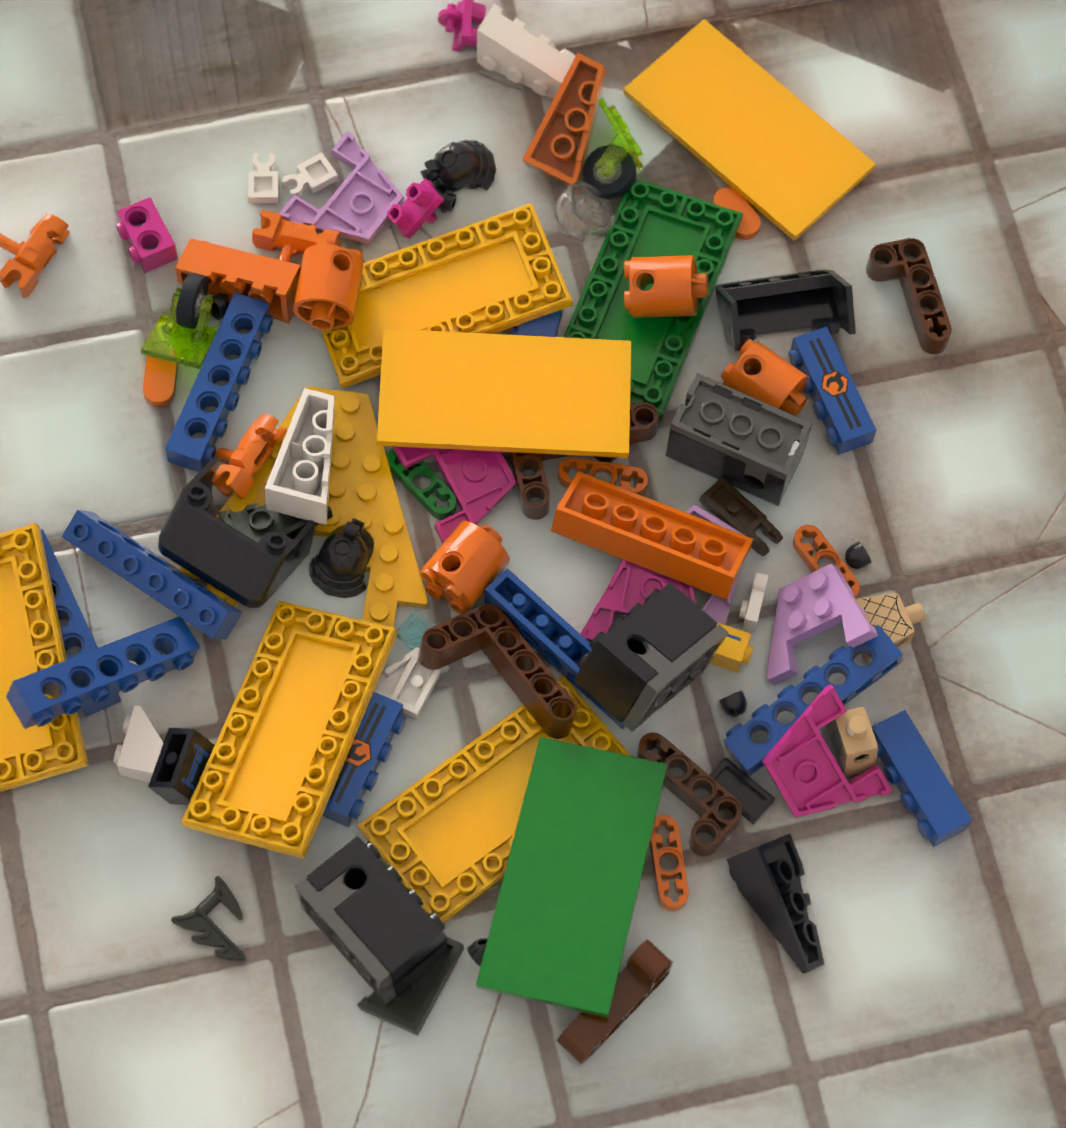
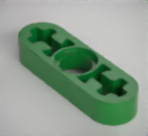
[388,448,456,520]

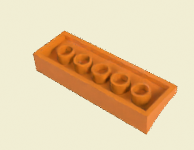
[551,471,753,600]

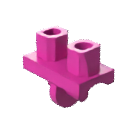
[438,0,486,52]
[387,178,444,239]

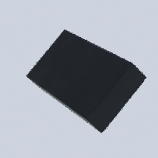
[710,757,776,825]

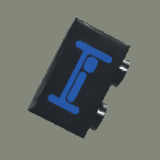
[148,728,215,805]

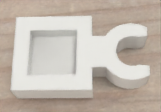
[248,153,279,203]
[282,153,338,198]
[739,572,769,633]

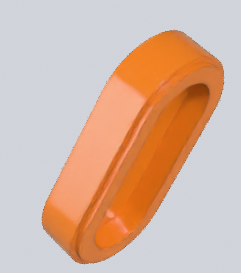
[713,187,761,240]
[143,347,178,407]

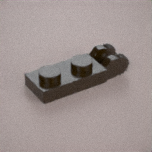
[699,477,783,556]

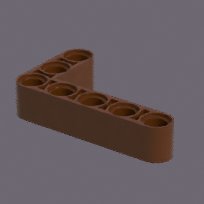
[509,403,658,520]
[418,604,577,739]

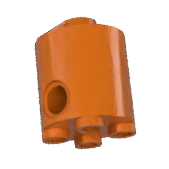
[293,239,364,331]
[624,255,708,318]
[721,339,809,416]
[420,521,510,614]

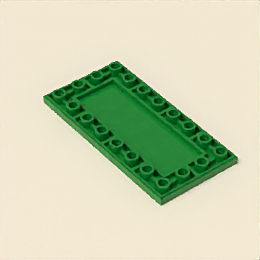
[563,179,743,420]
[476,737,668,1018]

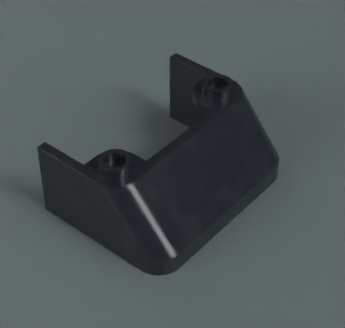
[715,269,856,351]
[158,459,316,608]

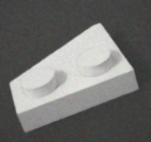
[374,647,444,719]

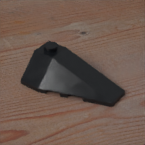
[726,833,824,974]

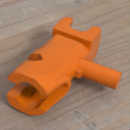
[252,210,340,262]
[0,213,71,298]
[211,414,287,500]

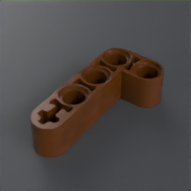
[866,238,952,355]
[637,732,742,857]
[557,939,673,1065]

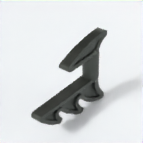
[171,876,245,961]

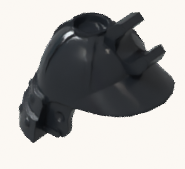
[421,139,496,193]
[309,518,374,598]

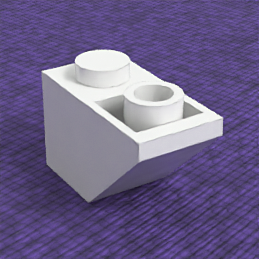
[114,705,163,782]

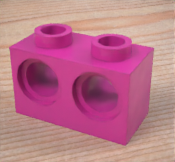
[115,197,178,273]

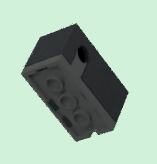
[666,373,812,506]
[574,583,729,732]
[295,836,448,1004]

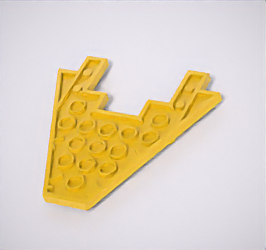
[180,386,428,628]

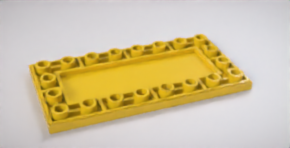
[623,19,876,242]
[321,203,573,389]
[377,328,631,458]
[0,523,89,792]
[181,601,398,859]
[357,675,630,924]

